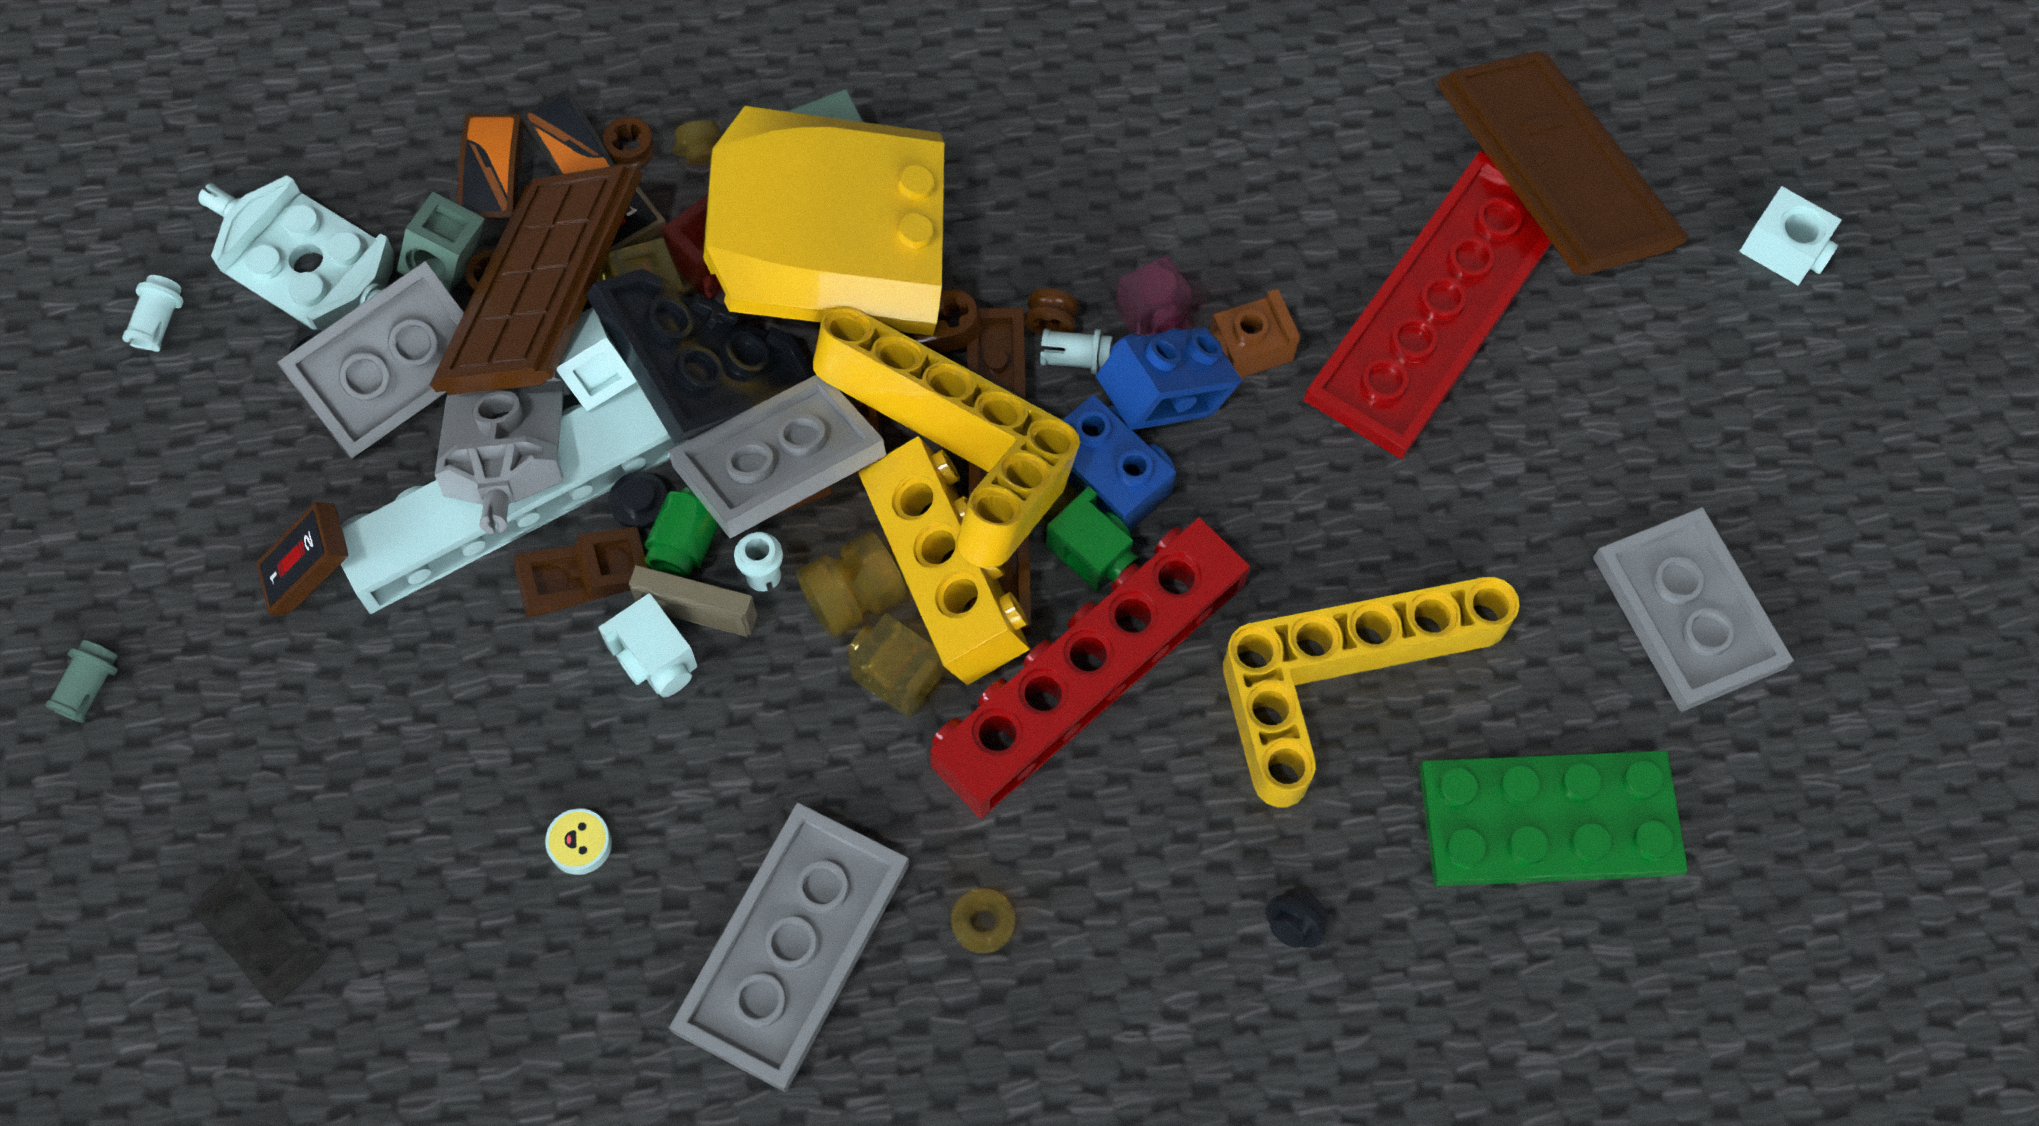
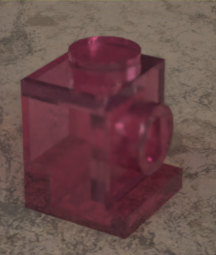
[1115,255,1193,336]

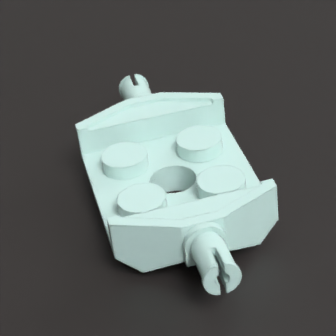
[199,175,394,331]

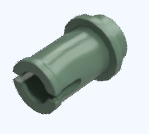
[45,640,118,723]

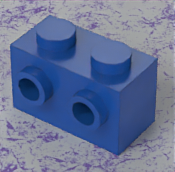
[1095,327,1242,431]
[1063,394,1176,532]

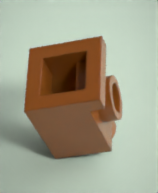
[1210,289,1300,378]

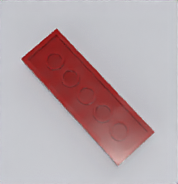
[1303,150,1552,460]

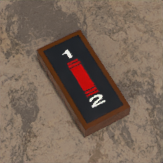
[256,502,349,616]

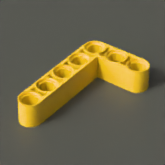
[813,307,1080,568]
[1223,577,1520,807]

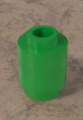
[645,487,719,579]

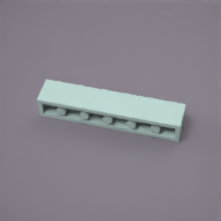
[341,382,688,614]

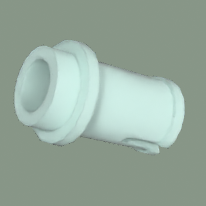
[122,275,184,352]
[1040,329,1113,375]
[734,532,783,592]

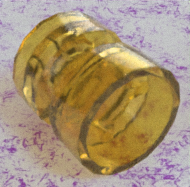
[795,530,908,639]

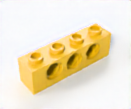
[858,436,1030,685]

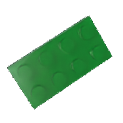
[1419,751,1688,887]

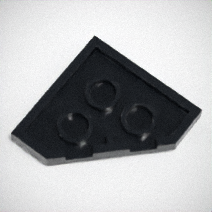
[586,268,816,444]

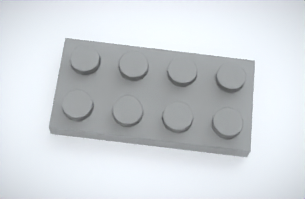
[669,802,909,1092]

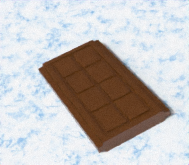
[1437,50,1689,276]
[429,164,642,395]

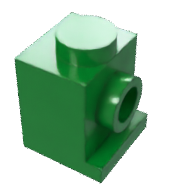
[1046,486,1140,592]

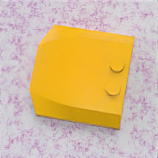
[703,106,944,336]

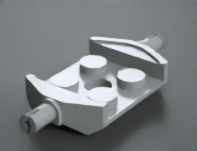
[435,371,571,534]

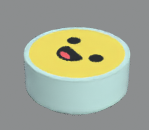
[545,809,612,875]

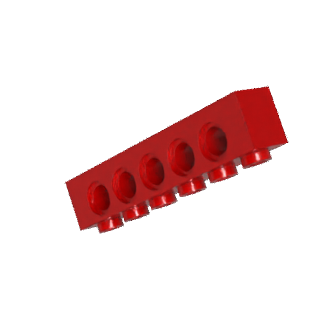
[930,517,1250,819]

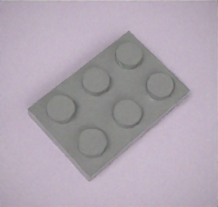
[276,261,464,458]
[668,375,886,538]
[1593,507,1794,713]

